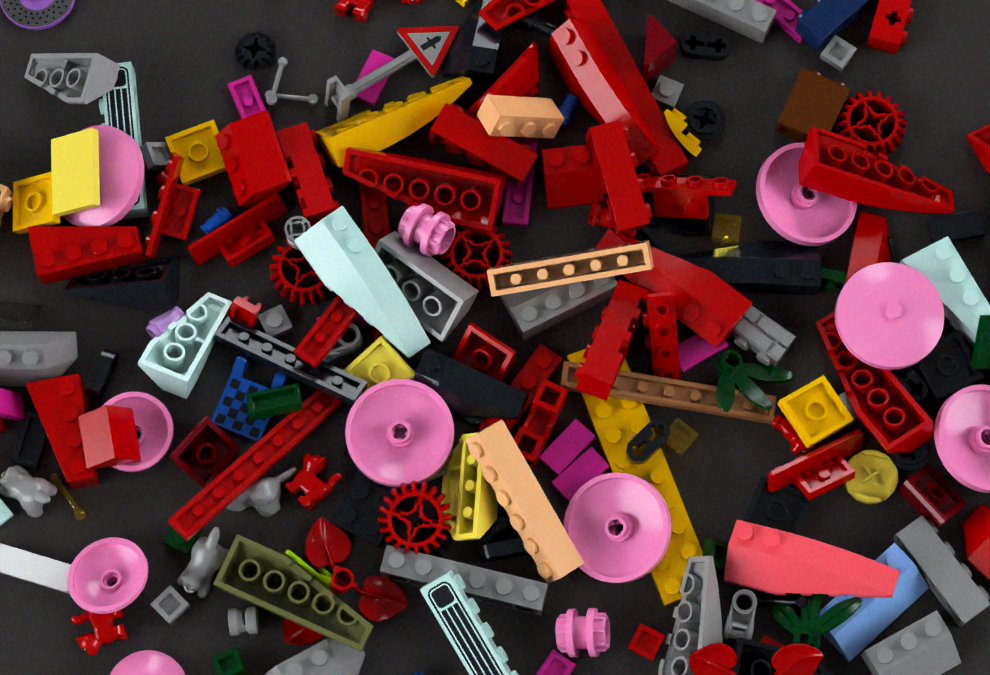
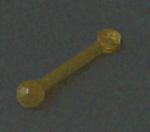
[50,472,86,520]

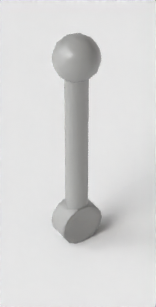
[266,57,288,105]
[264,90,318,105]

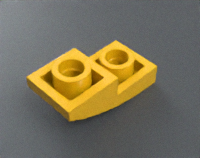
[664,108,702,157]

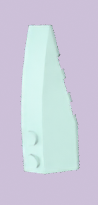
[294,205,431,358]

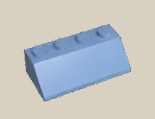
[818,542,929,662]

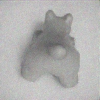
[0,465,57,517]
[226,467,297,517]
[177,527,229,598]

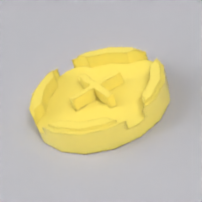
[844,450,898,504]

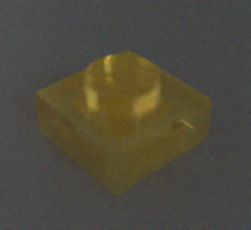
[712,213,742,245]
[660,418,699,457]

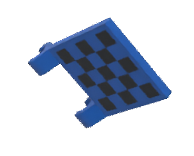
[211,356,288,442]

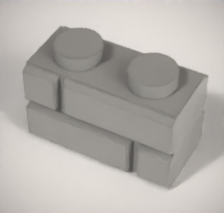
[732,306,796,367]

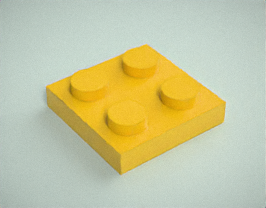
[165,119,226,186]
[12,171,60,234]
[777,375,854,449]

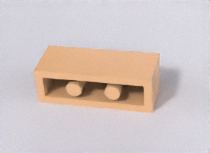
[477,95,565,139]

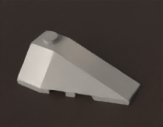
[24,53,120,104]

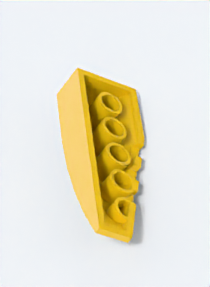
[315,76,472,169]

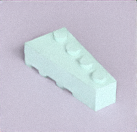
[900,236,990,347]

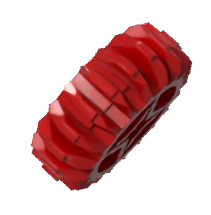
[835,90,907,155]
[441,225,513,293]
[269,240,334,306]
[378,480,452,555]

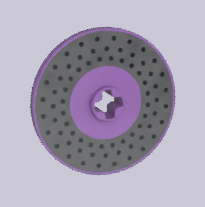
[0,0,75,30]

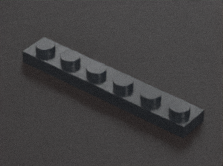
[214,316,368,406]

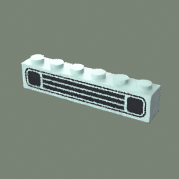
[99,62,148,220]
[420,570,519,675]

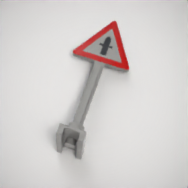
[325,26,459,122]

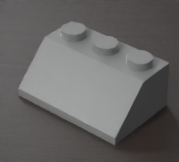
[861,610,961,675]

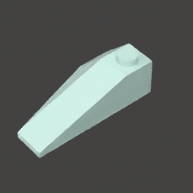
[138,292,232,399]

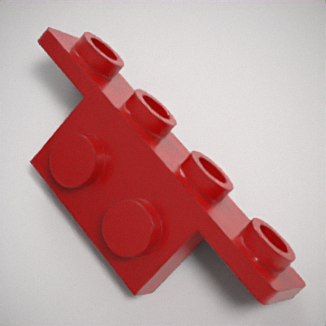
[143,154,202,259]
[637,173,737,219]
[188,193,288,268]
[642,292,681,380]
[768,429,863,500]

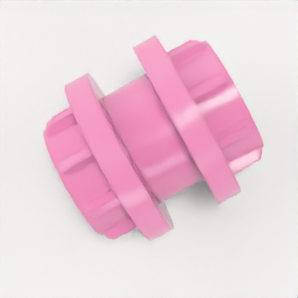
[398,203,456,257]
[555,608,611,658]

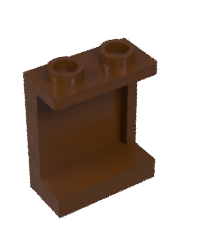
[775,68,850,143]

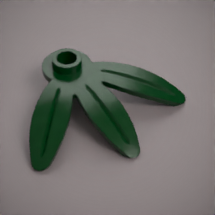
[716,350,794,412]
[770,594,862,649]

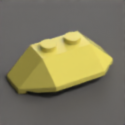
[441,432,498,541]

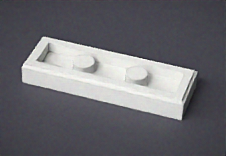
[0,543,71,594]

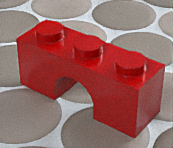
[514,379,568,469]

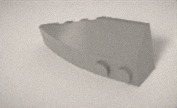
[658,556,723,675]

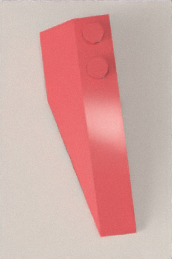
[724,520,900,598]

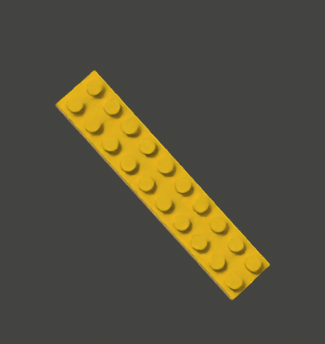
[567,349,703,607]

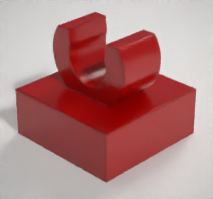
[229,296,262,328]

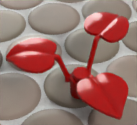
[283,517,408,645]
[689,643,824,675]

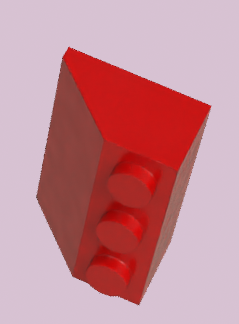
[215,111,292,206]
[541,144,604,210]

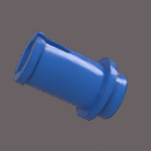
[558,94,580,128]
[200,206,234,235]

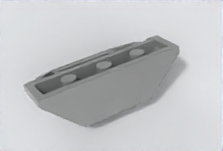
[0,331,78,387]
[265,638,366,675]

